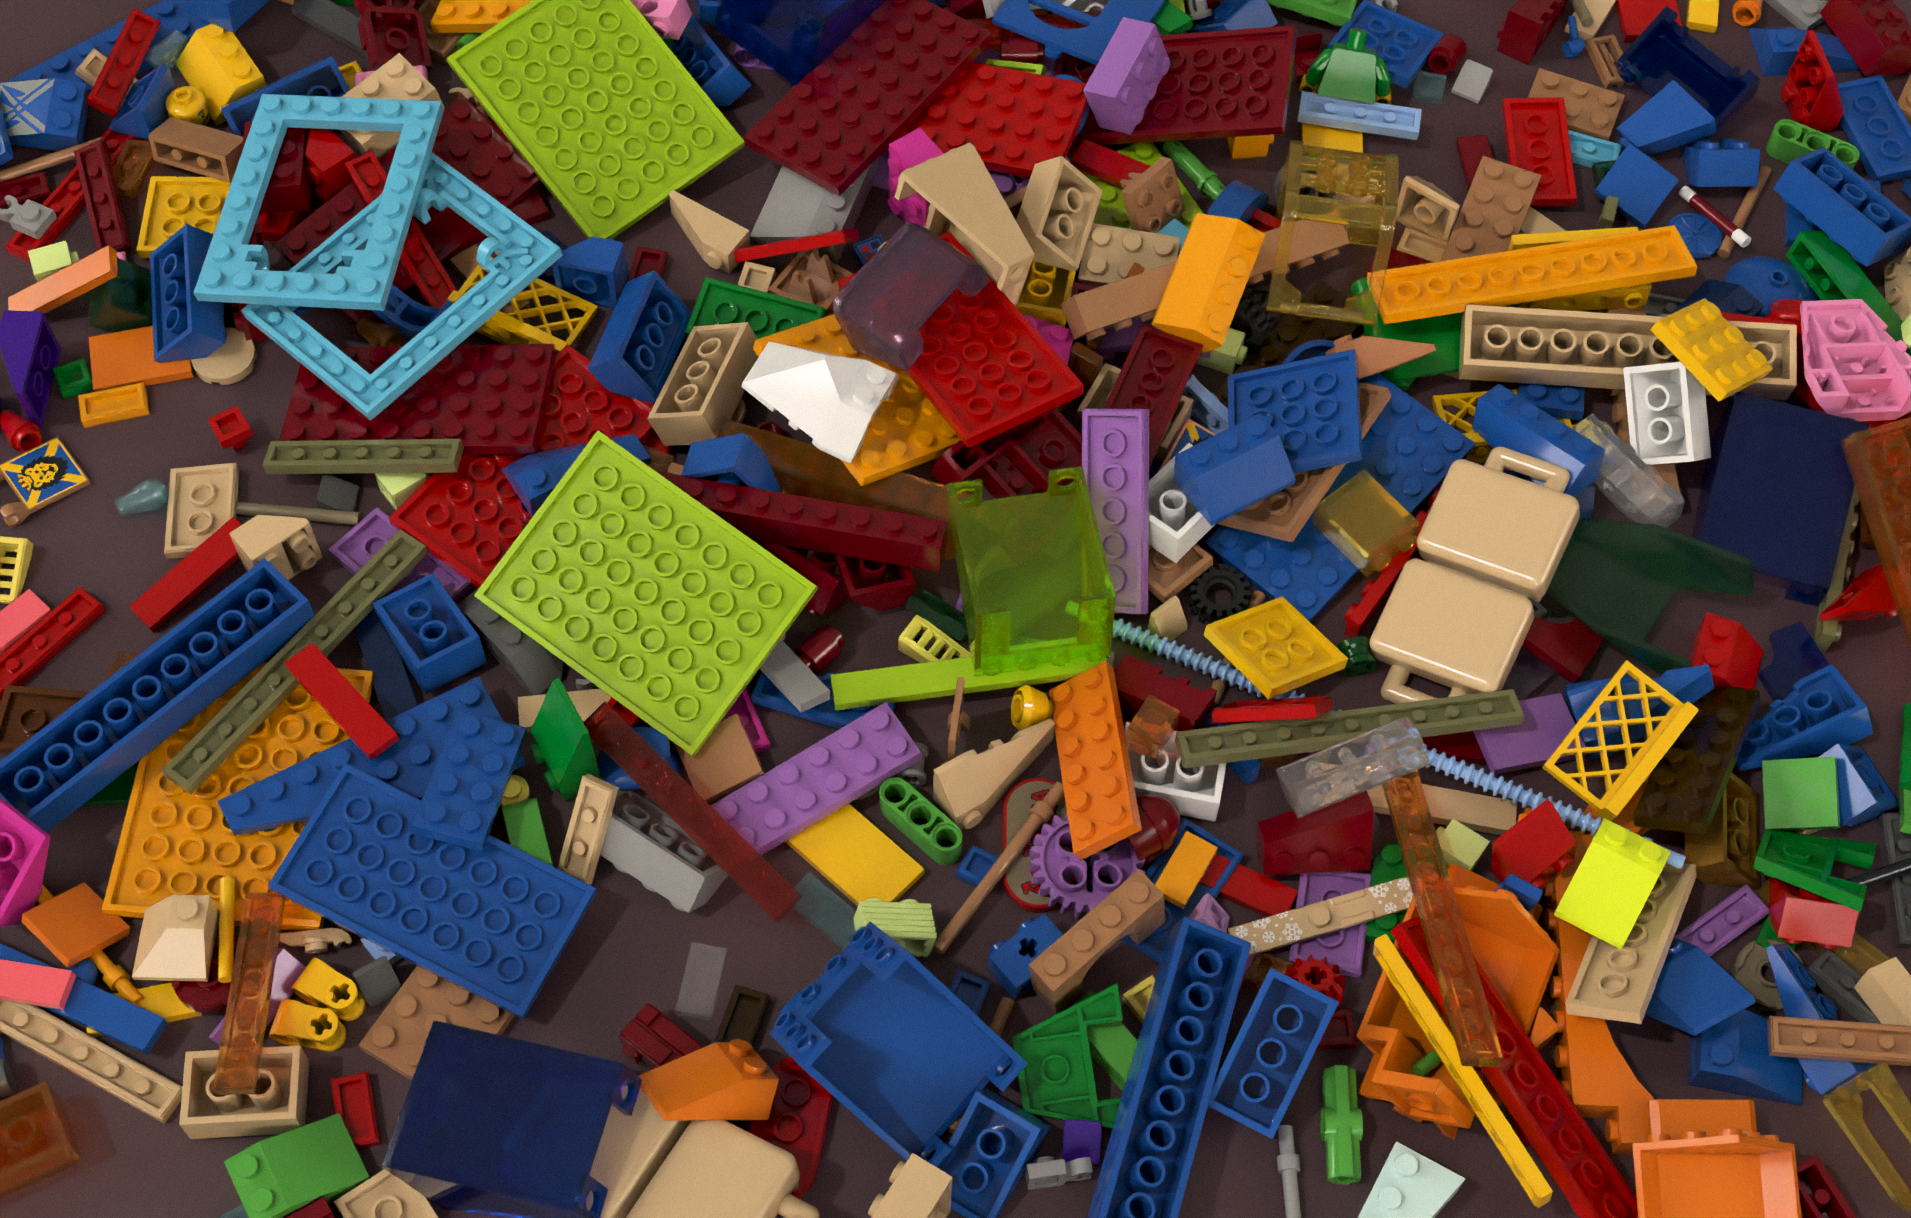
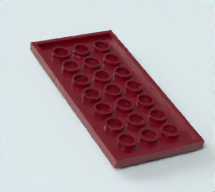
[743,0,993,196]
[1056,25,1297,147]
[274,94,543,332]
[279,344,557,454]

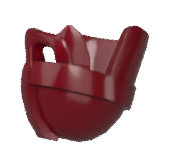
[1127,793,1180,865]

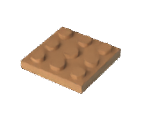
[359,966,515,1105]

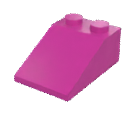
[0,797,51,927]

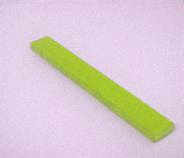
[830,640,1107,711]

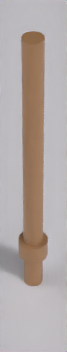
[933,782,1064,955]

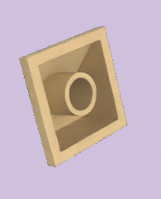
[1393,176,1460,242]
[132,894,219,982]

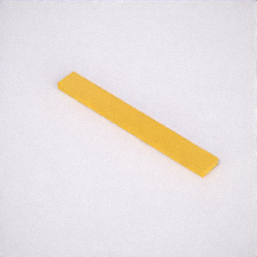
[1373,934,1553,1208]

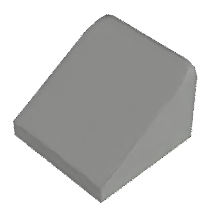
[1451,59,1493,104]

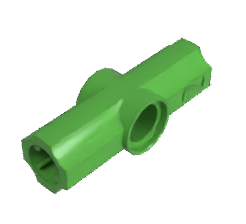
[1320,1065,1363,1185]

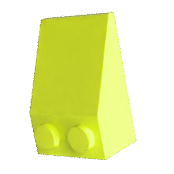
[1554,818,1671,950]

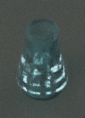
[145,29,189,72]
[115,478,168,517]

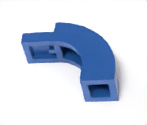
[1207,180,1269,223]
[370,284,453,342]

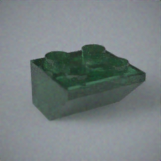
[88,258,153,333]

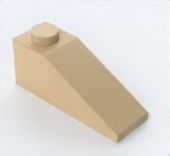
[669,190,750,274]

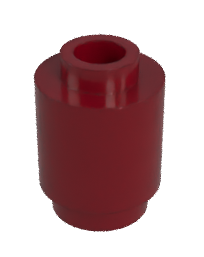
[1428,34,1467,75]
[1000,37,1044,64]
[794,625,845,674]

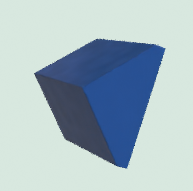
[109,63,176,140]

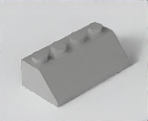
[600,790,737,913]

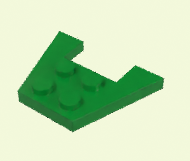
[1753,829,1877,912]
[1012,983,1123,1128]

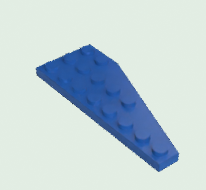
[217,677,526,836]

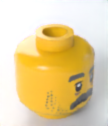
[165,86,210,126]

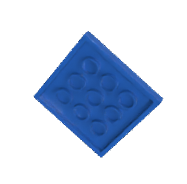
[1228,349,1363,473]

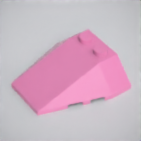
[1800,299,1911,423]

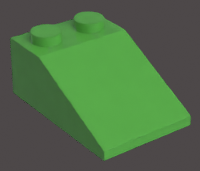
[224,1113,371,1218]

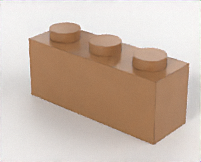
[148,117,243,183]

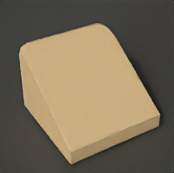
[1148,595,1188,643]

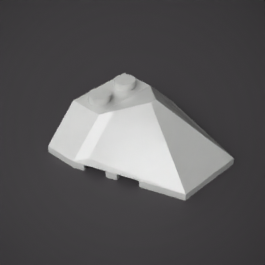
[741,342,901,464]

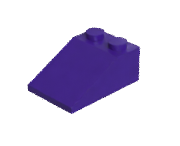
[0,310,62,429]

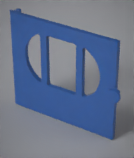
[992,0,1166,65]

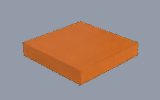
[21,882,130,968]

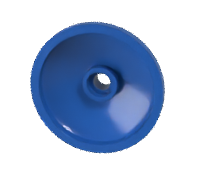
[1723,256,1817,318]

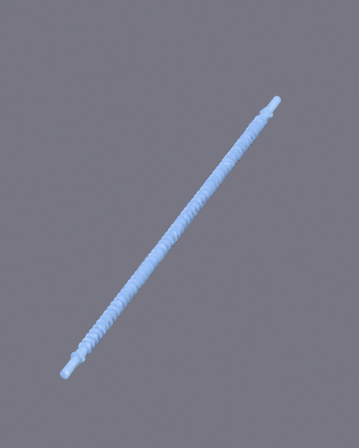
[1065,601,1686,869]

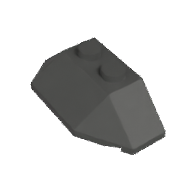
[457,589,564,696]

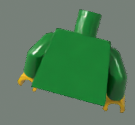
[1299,28,1391,105]

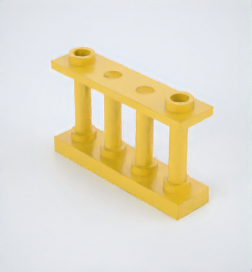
[1508,227,1652,311]

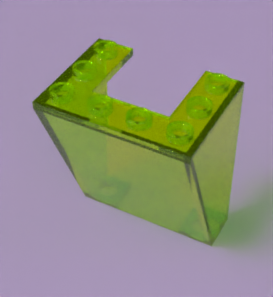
[947,466,1116,676]

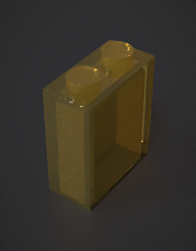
[1312,469,1419,577]

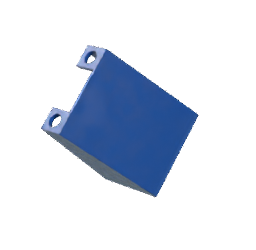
[769,921,1028,1167]

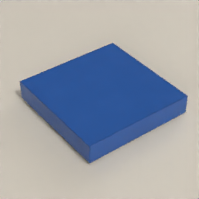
[1593,144,1679,229]

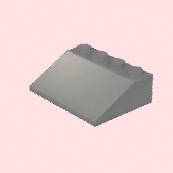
[750,157,879,264]

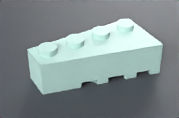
[1357,1141,1466,1218]

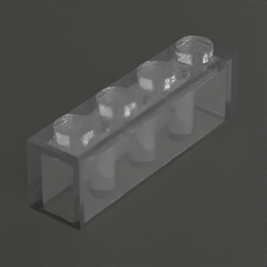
[1571,413,1685,539]
[1276,716,1430,818]

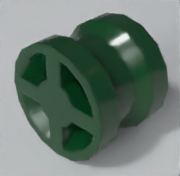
[1337,636,1377,677]

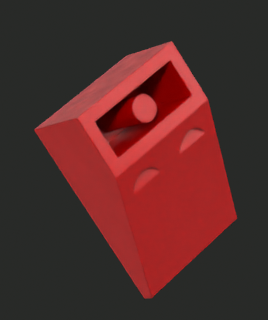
[1780,30,1844,133]

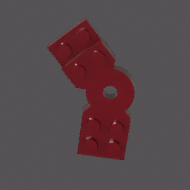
[353,0,432,73]

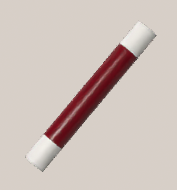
[1679,186,1751,248]

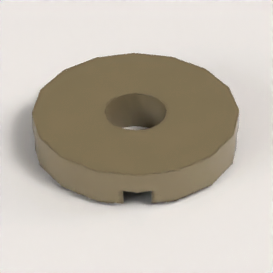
[1731,939,1804,1011]

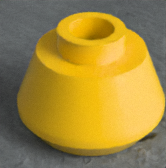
[1011,685,1053,731]

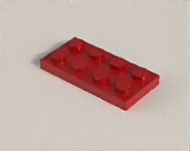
[1501,97,1577,206]

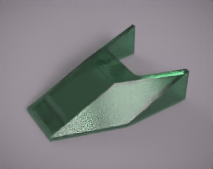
[1546,518,1754,676]

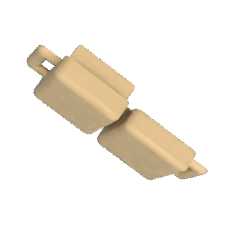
[1369,446,1580,704]
[503,1059,820,1218]

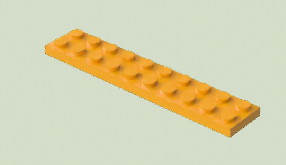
[1367,225,1697,325]

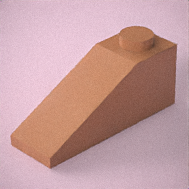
[1326,334,1436,381]

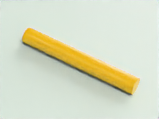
[218,877,235,983]

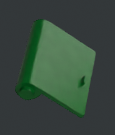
[1350,277,1461,392]

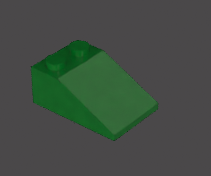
[529,678,601,801]

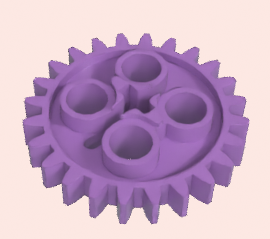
[1028,811,1145,920]

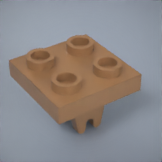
[1120,156,1185,233]
[768,249,854,317]

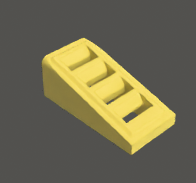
[0,536,34,604]
[898,615,974,663]

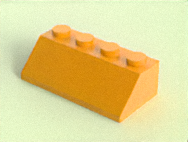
[1151,213,1266,354]

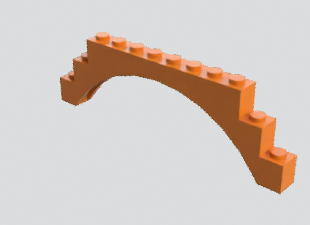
[1542,772,1655,1155]

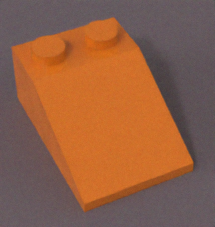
[636,1039,779,1121]

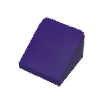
[1062,1119,1102,1167]

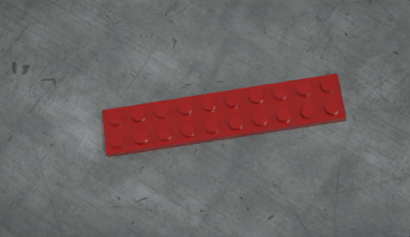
[1390,907,1638,1218]

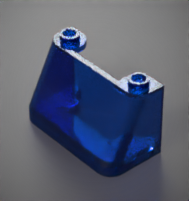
[1617,6,1760,139]

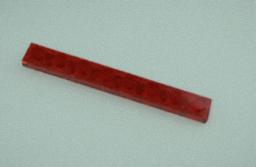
[583,701,803,923]

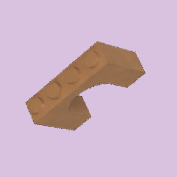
[1028,869,1165,1014]

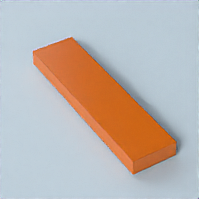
[8,245,118,314]

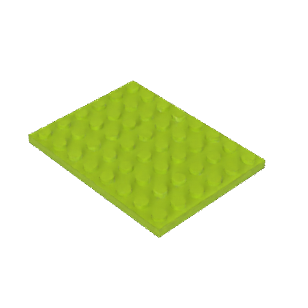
[447,0,745,239]
[474,430,818,757]

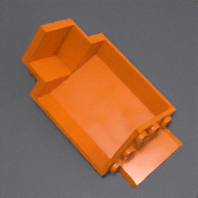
[1356,864,1560,1140]
[1632,1099,1802,1218]

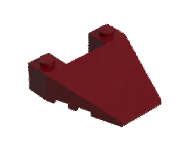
[931,408,1082,569]

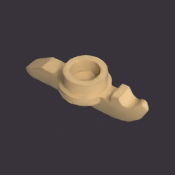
[279,928,352,954]

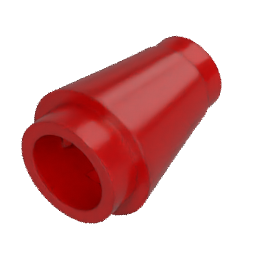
[0,410,42,453]

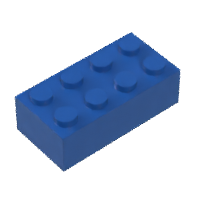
[1773,147,1911,267]
[1208,967,1339,1139]

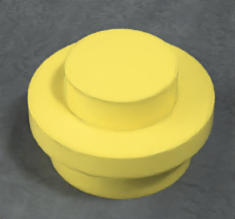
[500,775,530,806]

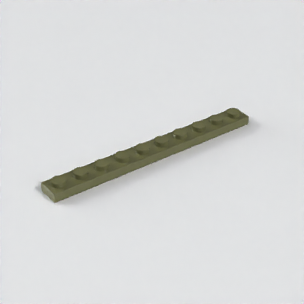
[162,529,428,795]
[1175,689,1525,768]

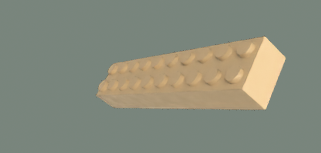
[1459,304,1797,400]

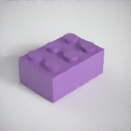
[1083,17,1170,135]

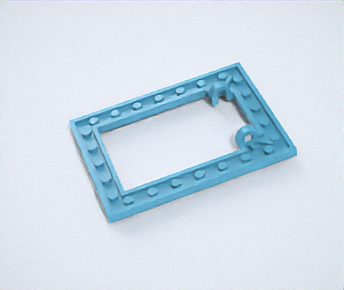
[194,94,444,311]
[241,152,563,420]

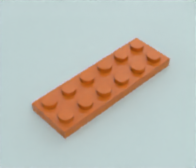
[1049,660,1142,860]

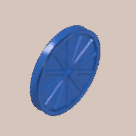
[1668,213,1722,258]

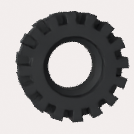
[1229,289,1277,350]
[1188,564,1251,624]

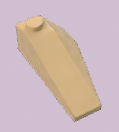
[933,719,1055,830]

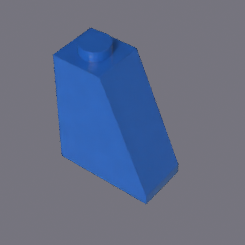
[1617,80,1717,157]

